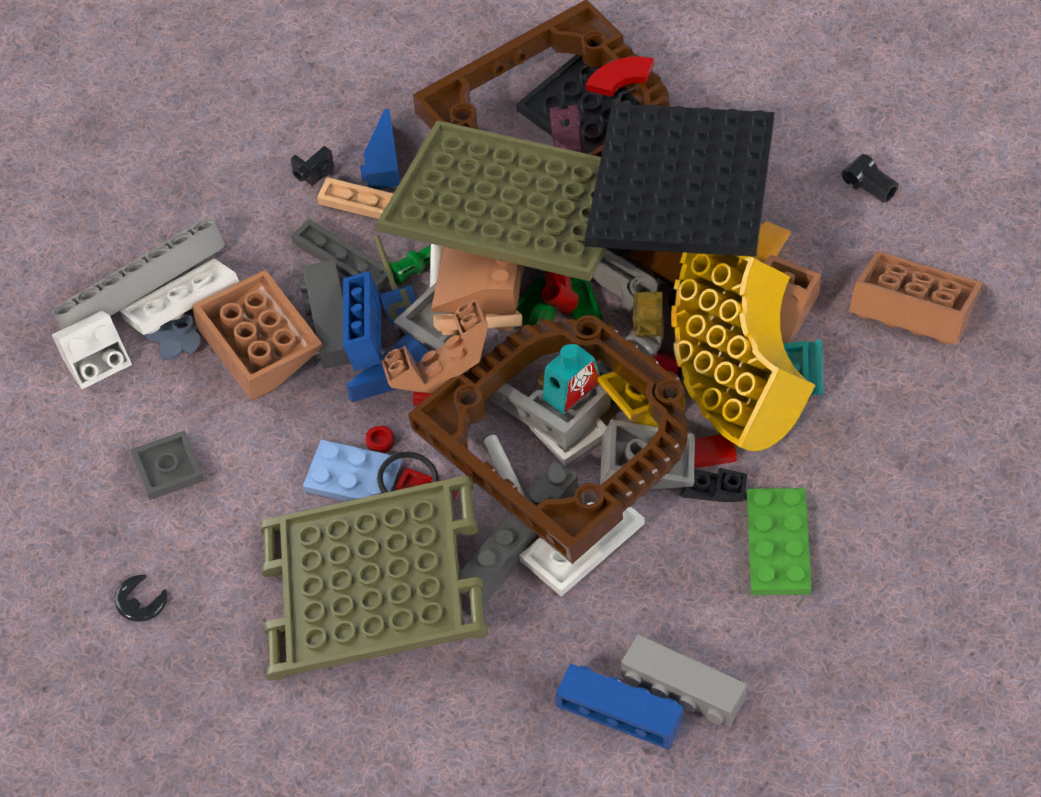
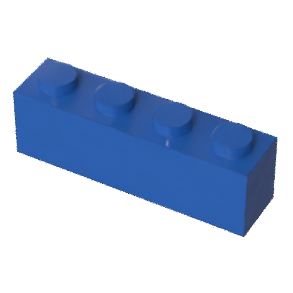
[343,271,382,371]
[556,663,684,750]

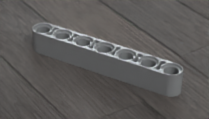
[52,218,225,330]

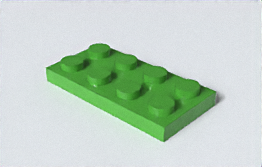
[747,488,811,595]

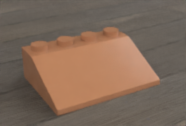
[431,247,524,314]
[849,251,983,345]
[193,270,323,401]

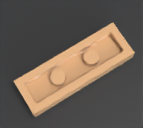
[317,177,394,219]
[433,310,522,335]

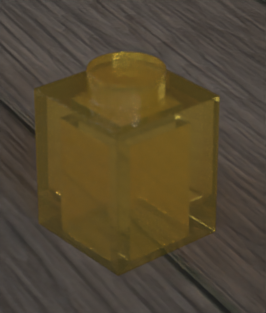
[633,291,663,337]

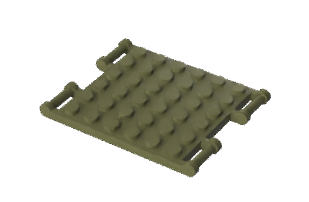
[260,476,488,681]

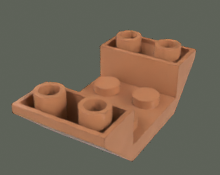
[381,299,488,394]

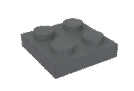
[130,430,204,500]

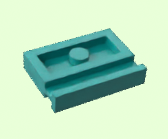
[783,339,824,397]

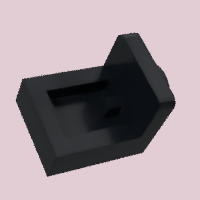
[291,146,334,186]

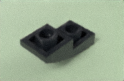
[683,468,748,502]

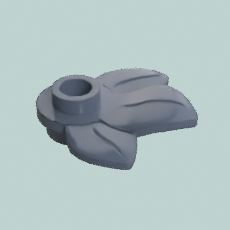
[146,312,200,360]

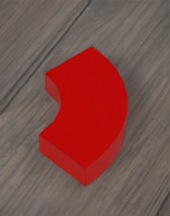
[586,57,654,96]

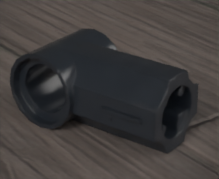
[842,154,899,203]

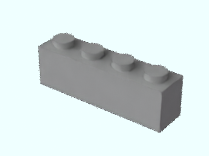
[621,635,747,726]

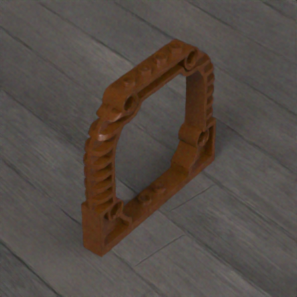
[413,0,670,157]
[408,315,688,564]

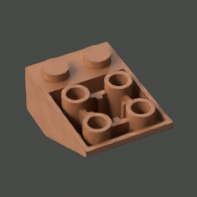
[765,255,821,344]

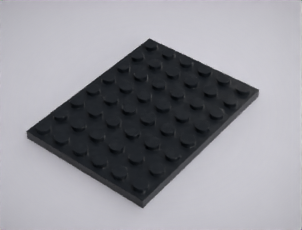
[585,103,775,257]

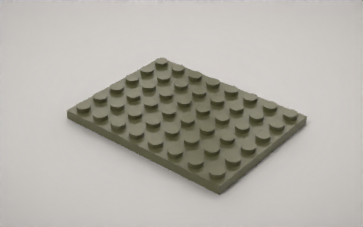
[377,120,606,281]

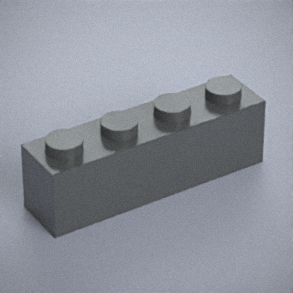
[299,260,351,369]

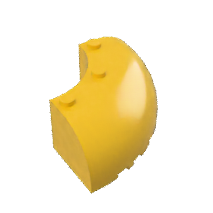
[671,253,815,451]

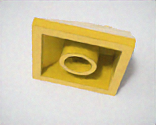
[597,372,673,427]

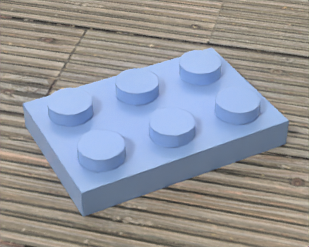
[303,440,403,501]

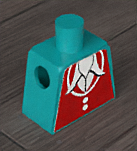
[543,344,600,414]

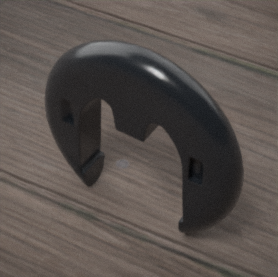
[114,574,167,622]

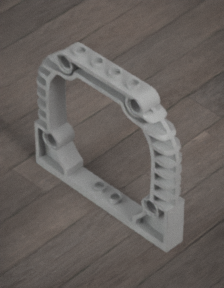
[394,248,664,450]

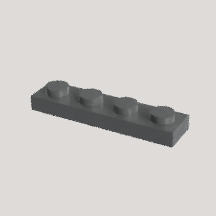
[291,219,392,291]

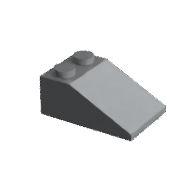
[600,419,695,489]

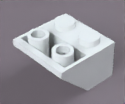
[52,310,132,389]

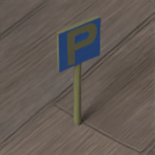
[374,235,416,325]

